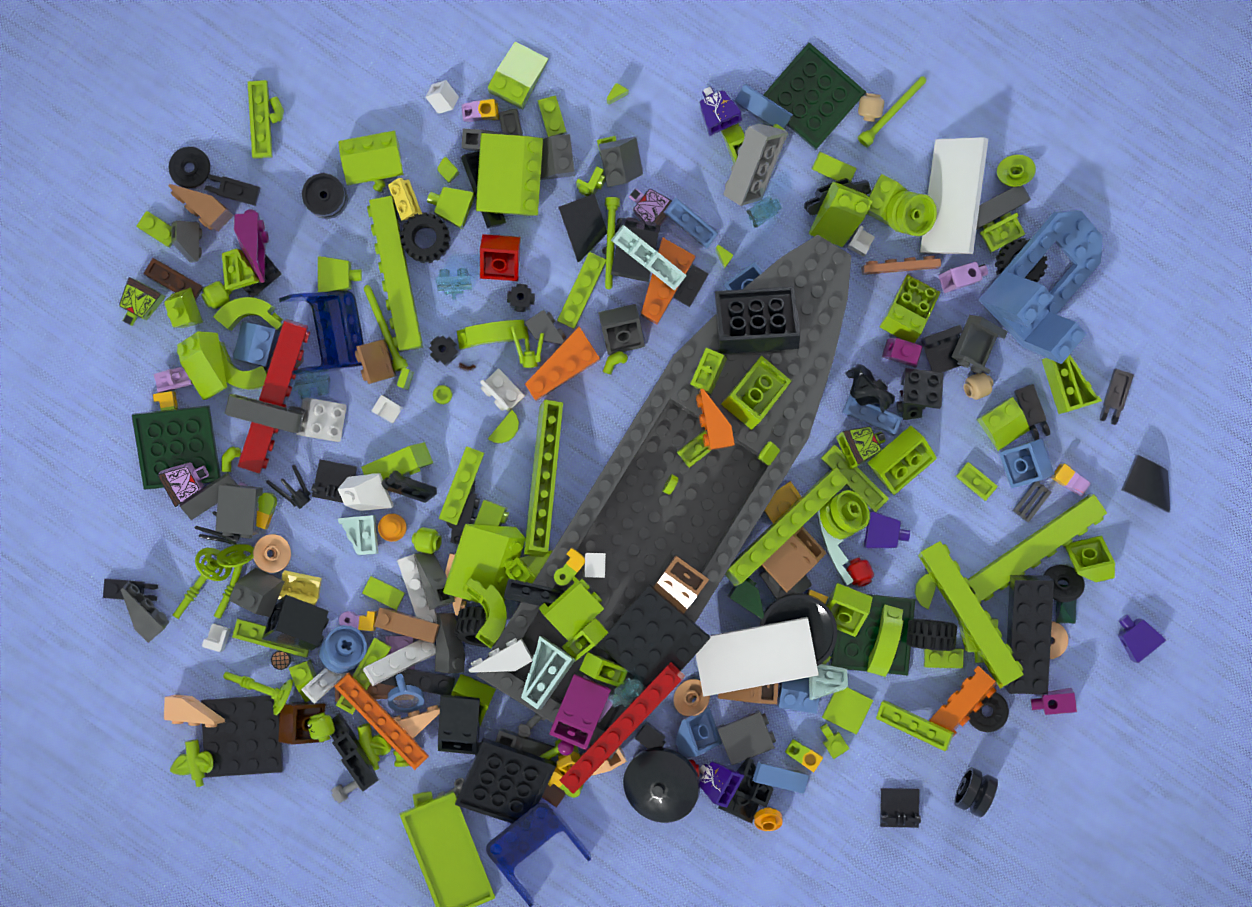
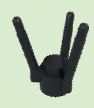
[266,465,311,509]
[194,511,241,545]

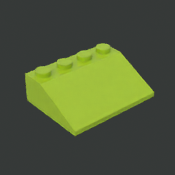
[476,133,543,216]
[443,524,526,603]

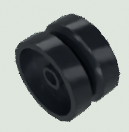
[302,173,348,219]
[954,767,998,818]

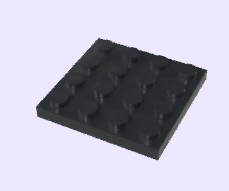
[597,585,710,687]
[201,695,284,777]
[455,738,556,828]

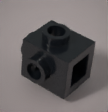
[507,284,535,312]
[429,336,460,367]
[896,390,925,420]

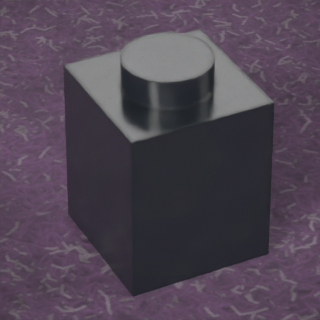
[635,721,666,749]

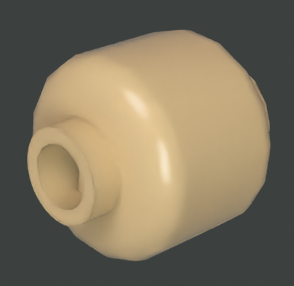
[858,93,884,122]
[963,372,994,400]

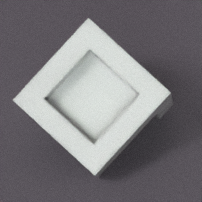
[426,80,459,114]
[847,225,875,257]
[372,395,403,423]
[583,553,606,578]
[202,624,231,652]

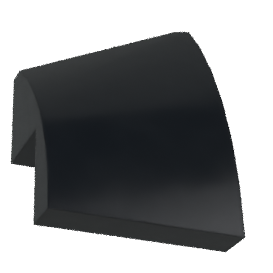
[558,194,607,262]
[1121,455,1170,513]
[718,757,774,823]

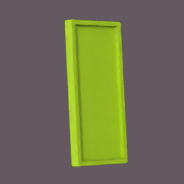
[399,791,495,907]

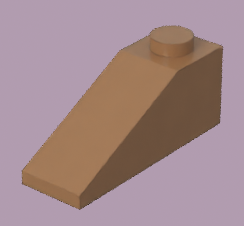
[374,608,440,643]

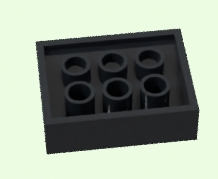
[715,286,800,354]

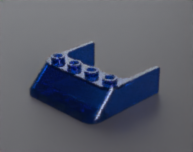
[279,291,364,375]
[486,803,591,907]

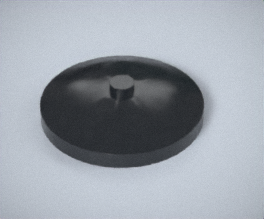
[760,593,837,666]
[623,747,700,823]

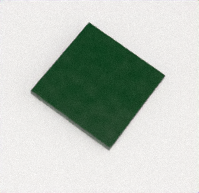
[763,43,866,150]
[132,405,221,490]
[831,594,916,676]

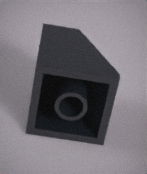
[611,217,660,282]
[262,595,329,651]

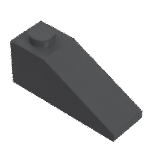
[435,613,465,673]

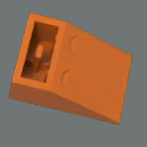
[696,389,735,450]

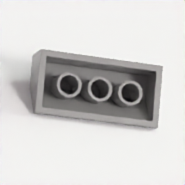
[723,124,788,206]

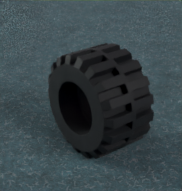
[400,212,451,263]
[995,238,1048,282]
[454,607,505,647]
[906,619,957,651]

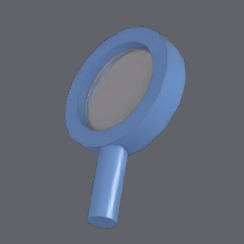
[388,674,424,713]

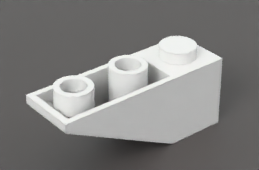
[468,638,533,672]

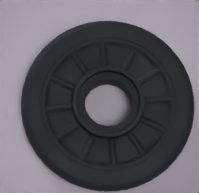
[168,147,210,188]
[1043,565,1085,602]
[968,692,1009,732]

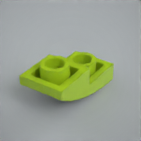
[811,151,857,181]

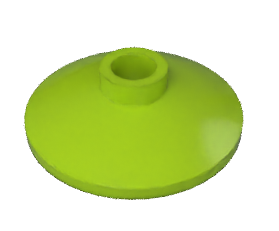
[997,155,1036,187]

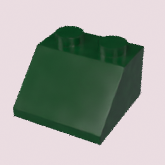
[727,578,764,619]

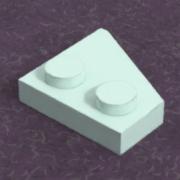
[338,515,378,555]
[809,664,848,700]

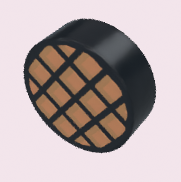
[271,650,291,670]

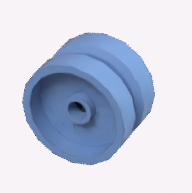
[319,625,367,674]

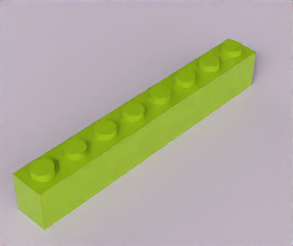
[367,195,423,352]
[524,400,563,557]
[725,468,849,586]
[968,494,1107,601]
[918,541,1024,689]

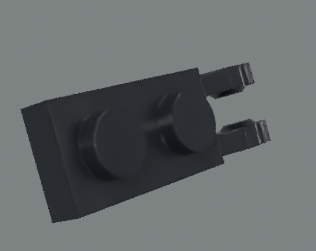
[204,174,261,206]
[1099,369,1134,425]
[1014,384,1050,440]
[103,578,158,601]

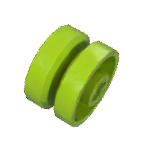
[886,191,937,236]
[820,490,870,540]

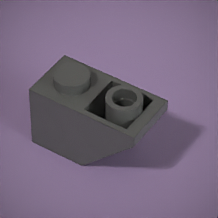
[461,128,505,151]
[171,221,202,263]
[525,310,566,345]

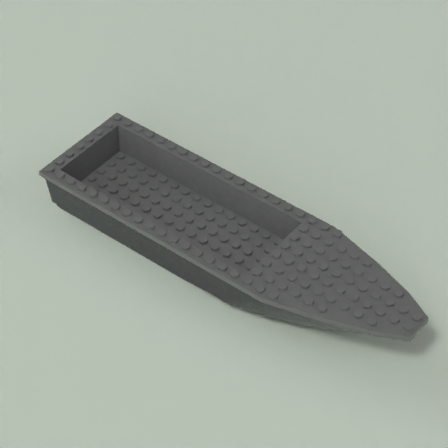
[476,235,851,759]

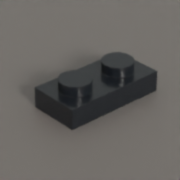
[673,264,709,308]

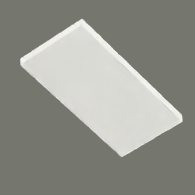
[920,137,988,254]
[696,617,819,697]

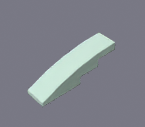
[611,225,687,291]
[817,510,853,585]

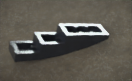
[330,713,379,791]

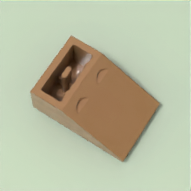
[168,184,234,232]
[355,339,396,384]
[762,526,826,593]
[653,555,709,613]
[718,683,778,704]

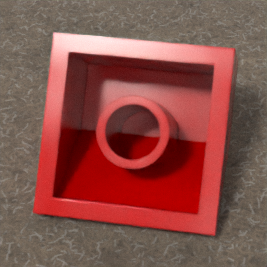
[480,234,521,281]

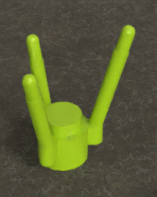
[511,326,544,368]

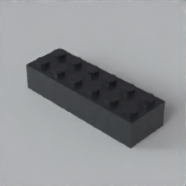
[1005,575,1054,694]

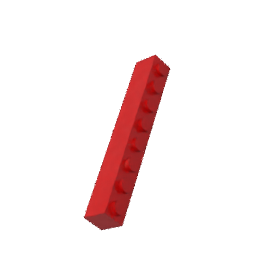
[237,319,310,474]
[559,662,685,794]

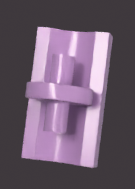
[154,367,193,393]

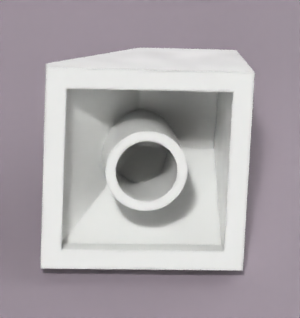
[338,473,394,511]

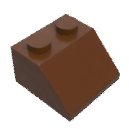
[279,702,326,745]

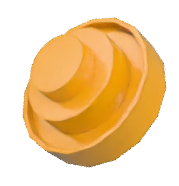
[378,514,407,542]
[754,807,783,831]

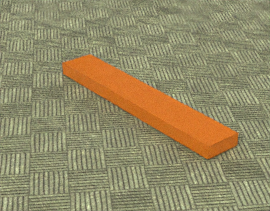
[334,672,429,770]

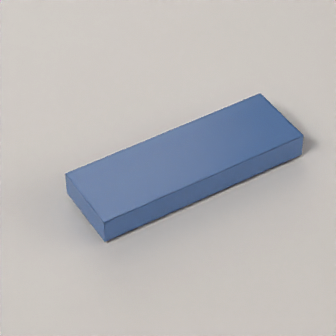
[734,84,793,129]
[663,198,719,248]
[842,395,902,435]
[752,762,809,794]

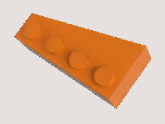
[641,237,696,325]
[525,327,600,401]
[929,666,997,738]

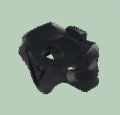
[845,364,895,413]

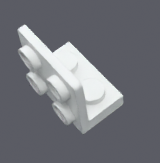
[480,368,525,412]
[296,397,347,442]

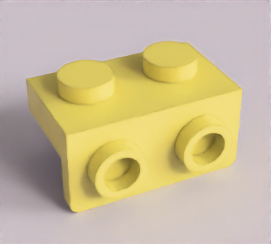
[388,178,422,221]
[278,570,322,605]

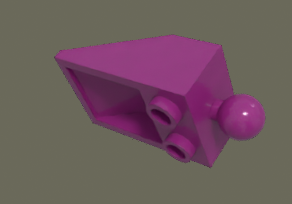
[234,209,269,283]
[549,674,611,756]

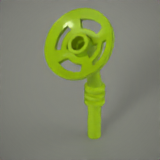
[213,544,254,619]
[173,548,232,619]
[223,672,293,715]

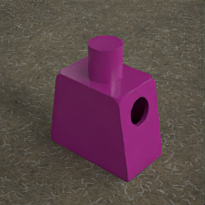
[882,338,922,368]
[1031,688,1077,715]

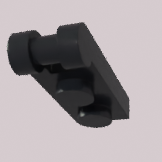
[381,471,437,503]

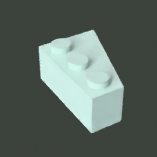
[521,636,576,710]

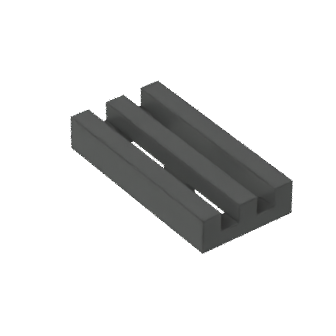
[1012,481,1052,522]

